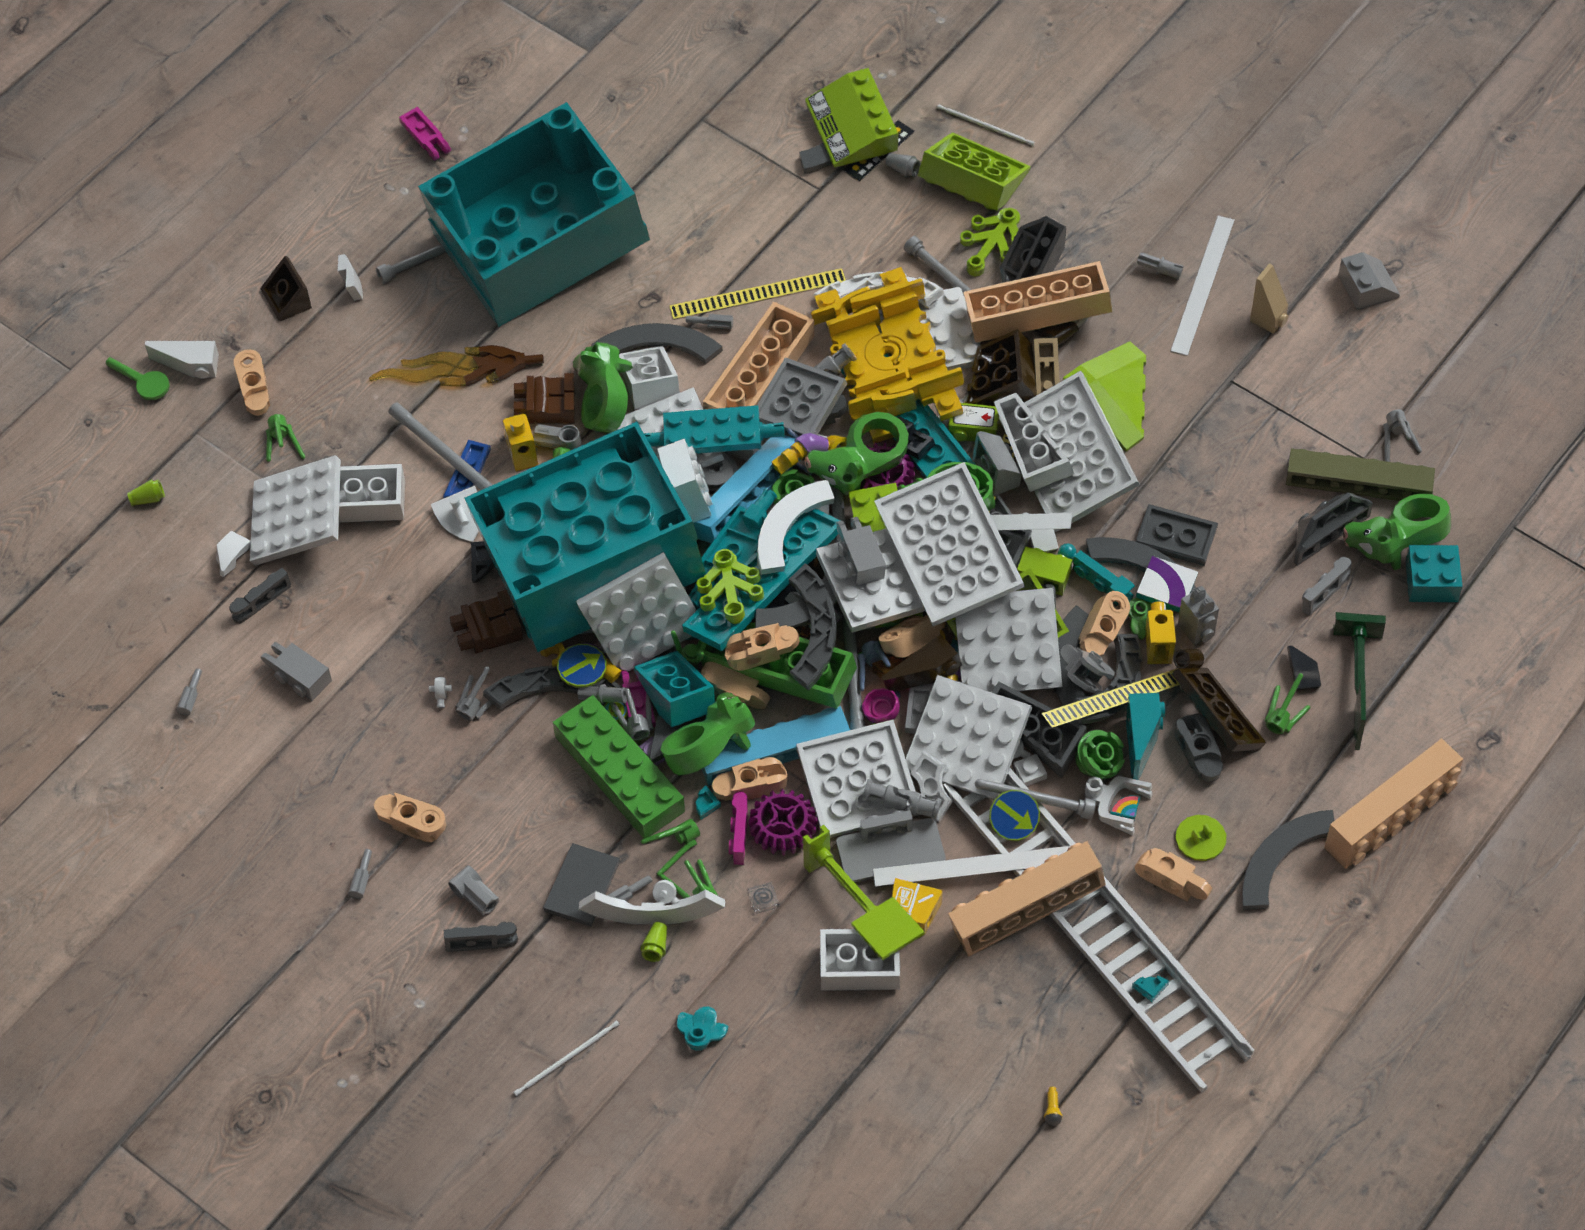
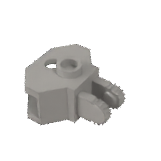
[1060,644,1115,694]

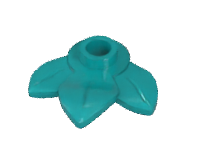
[677,1006,728,1051]

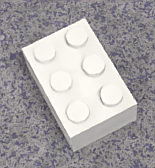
[658,438,713,523]
[339,464,405,523]
[820,929,900,990]

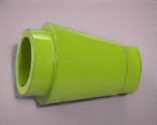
[127,479,165,506]
[640,922,667,962]

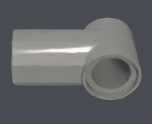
[534,424,582,450]
[448,865,499,915]

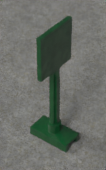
[1333,612,1386,751]

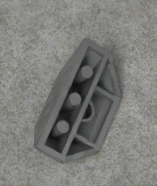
[1000,216,1067,283]
[1294,493,1373,566]

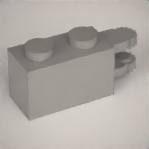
[836,517,886,586]
[1178,586,1219,646]
[261,642,332,701]

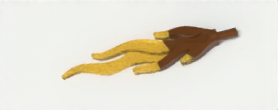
[369,345,544,387]

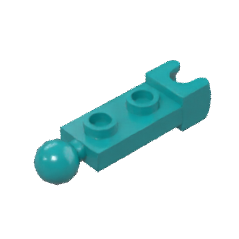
[1058,543,1135,606]

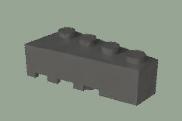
[992,681,1087,778]

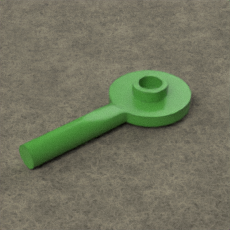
[106,357,170,400]

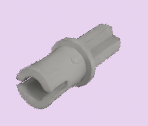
[1137,253,1184,280]
[577,684,627,704]

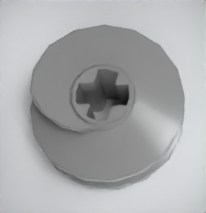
[703,453,738,492]

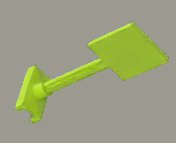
[803,825,924,961]

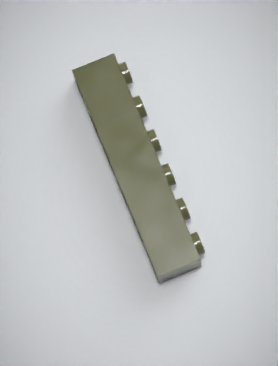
[1285,448,1435,501]

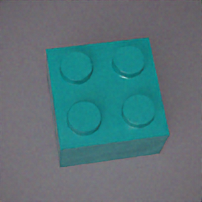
[1405,545,1463,602]

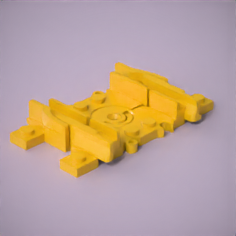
[811,267,964,443]

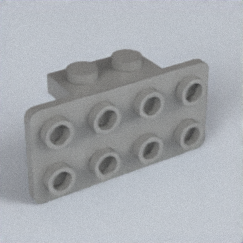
[836,810,946,882]

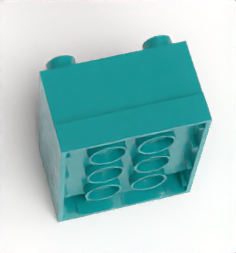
[418,102,650,327]
[464,422,706,652]

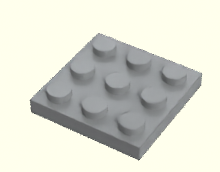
[757,357,847,436]

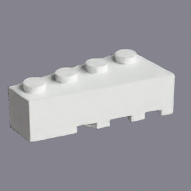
[994,393,1075,492]

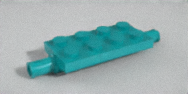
[644,405,785,454]
[688,488,777,609]

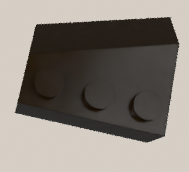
[963,329,1037,406]

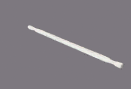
[937,104,1035,146]
[513,1020,620,1096]

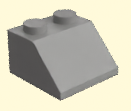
[1338,252,1400,310]
[972,431,1022,496]

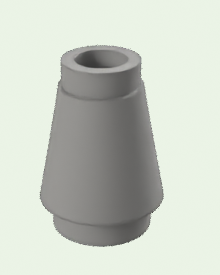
[886,153,921,178]

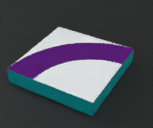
[1136,556,1198,612]

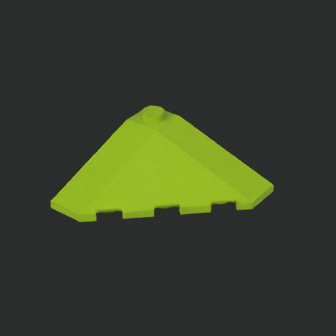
[1063,341,1146,452]

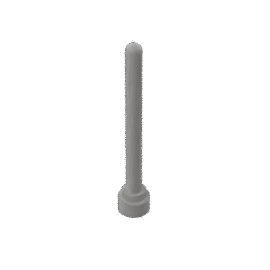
[903,236,971,295]
[376,244,446,284]
[975,779,1096,820]

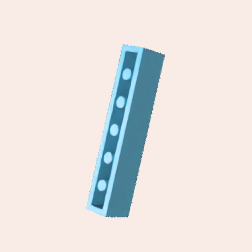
[693,435,800,543]
[702,706,850,786]

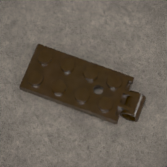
[1172,649,1266,751]

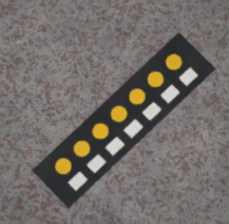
[843,120,915,181]

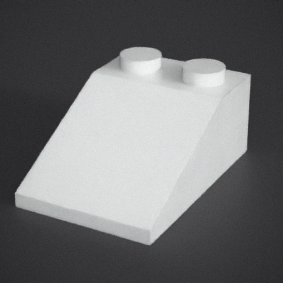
[619,346,680,409]

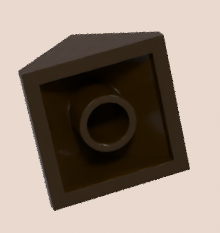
[260,256,312,321]

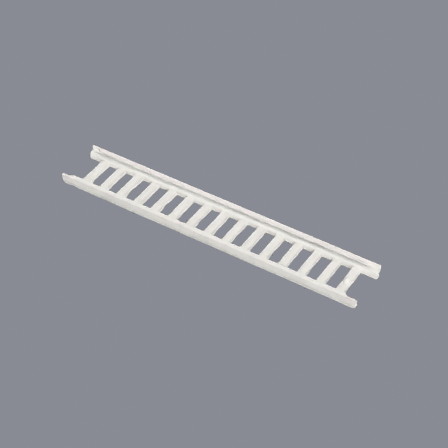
[943,768,1255,1093]

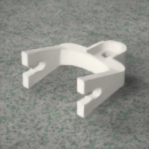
[1085,776,1152,836]

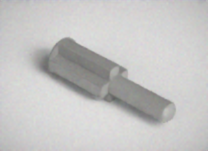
[685,314,733,329]
[176,668,202,715]
[348,849,372,899]
[607,876,652,901]

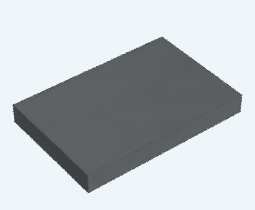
[1135,504,1218,566]
[543,843,620,927]

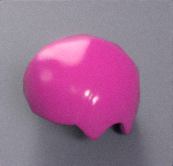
[862,688,900,724]

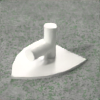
[431,486,479,542]

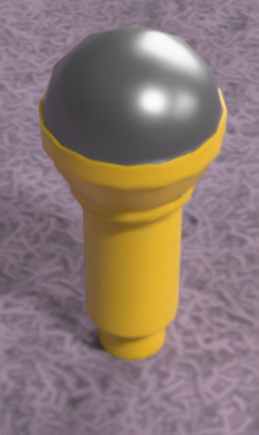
[1044,1086,1063,1126]

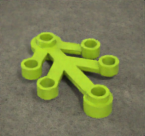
[960,208,1020,277]
[696,549,764,624]

